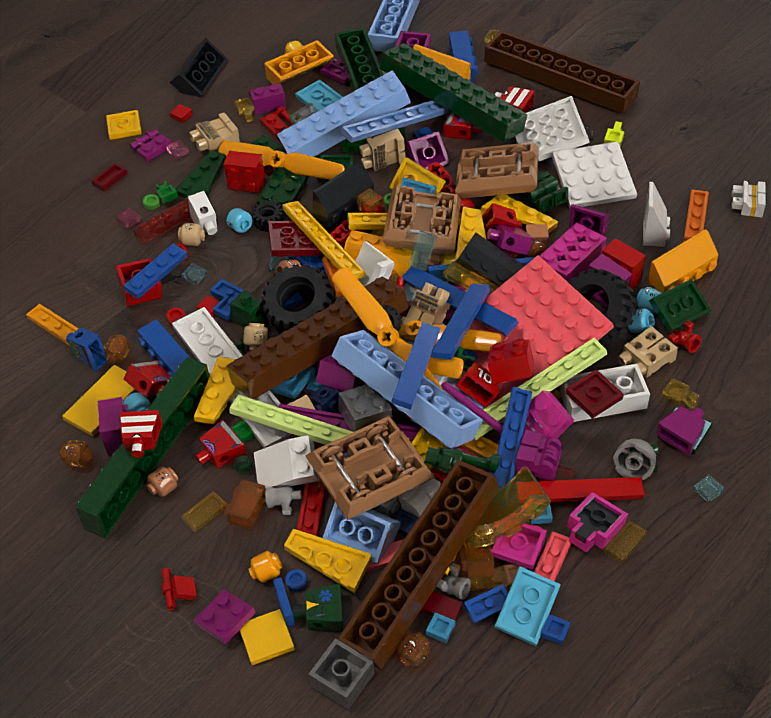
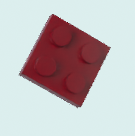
[565,369,624,419]

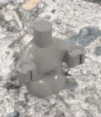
[265,486,302,515]
[436,563,471,600]

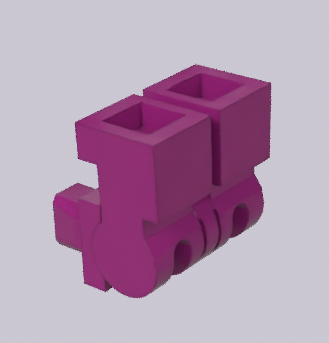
[515,430,562,481]

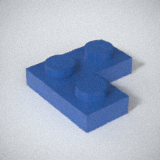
[210,279,245,321]

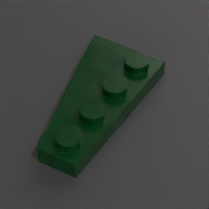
[175,150,226,199]

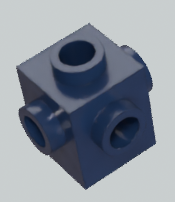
[309,385,340,413]

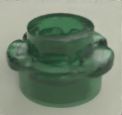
[233,456,252,473]

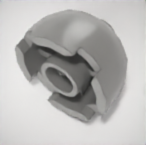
[613,438,656,480]

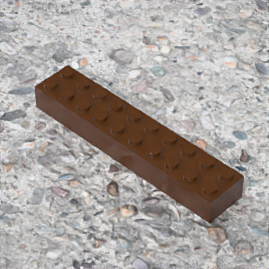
[484,30,640,114]
[226,276,408,399]
[338,460,500,671]

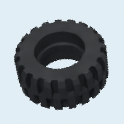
[262,264,336,333]
[570,269,636,344]

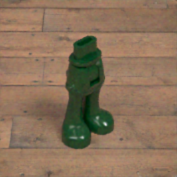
[424,447,501,477]

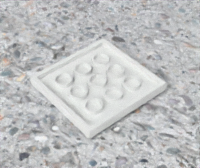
[515,96,590,162]
[552,142,637,209]

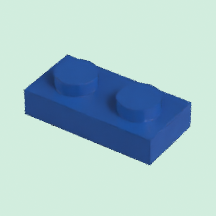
[463,584,508,625]

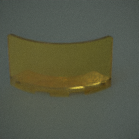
[466,466,551,547]

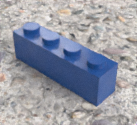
[449,31,478,82]
[137,320,190,377]

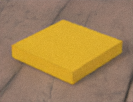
[106,110,142,140]
[240,609,295,666]

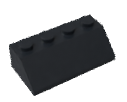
[169,38,228,97]
[312,162,374,228]
[455,232,524,290]

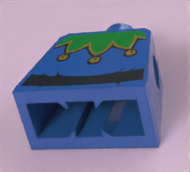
[66,328,109,372]

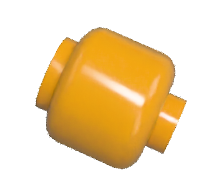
[248,551,282,583]

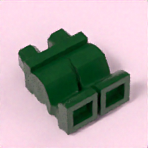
[522,170,568,213]

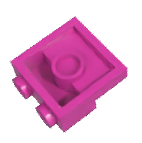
[491,517,547,570]

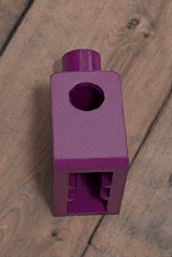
[487,224,533,255]
[656,407,705,456]

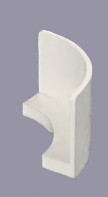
[333,241,395,303]

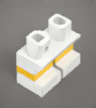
[732,181,766,217]

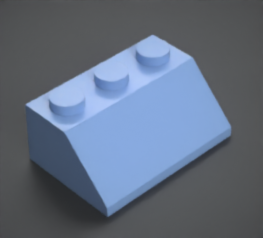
[323,502,401,563]

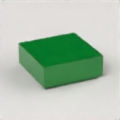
[231,420,255,443]

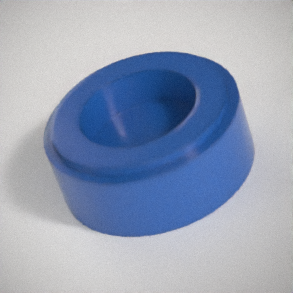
[285,569,307,592]

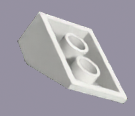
[643,182,670,247]
[254,435,319,492]

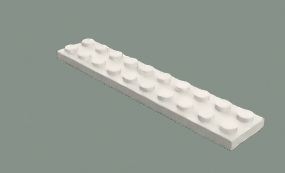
[172,307,295,448]

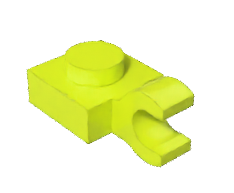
[604,121,624,146]

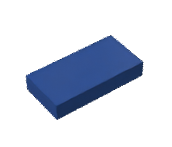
[273,577,295,627]

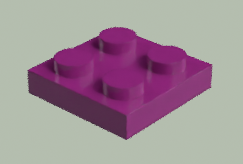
[193,589,256,645]

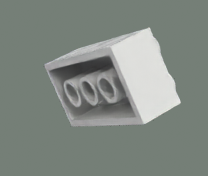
[559,364,650,422]

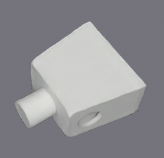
[188,191,217,235]

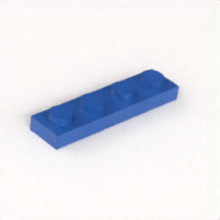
[124,243,187,299]

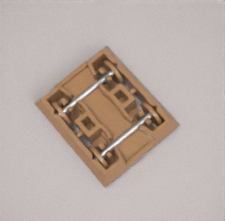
[455,142,539,199]
[382,185,461,255]
[305,416,434,520]

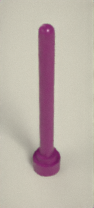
[441,382,523,442]

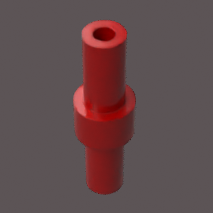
[161,568,176,610]

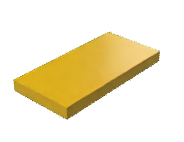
[62,365,137,437]

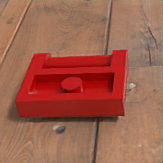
[260,106,293,140]

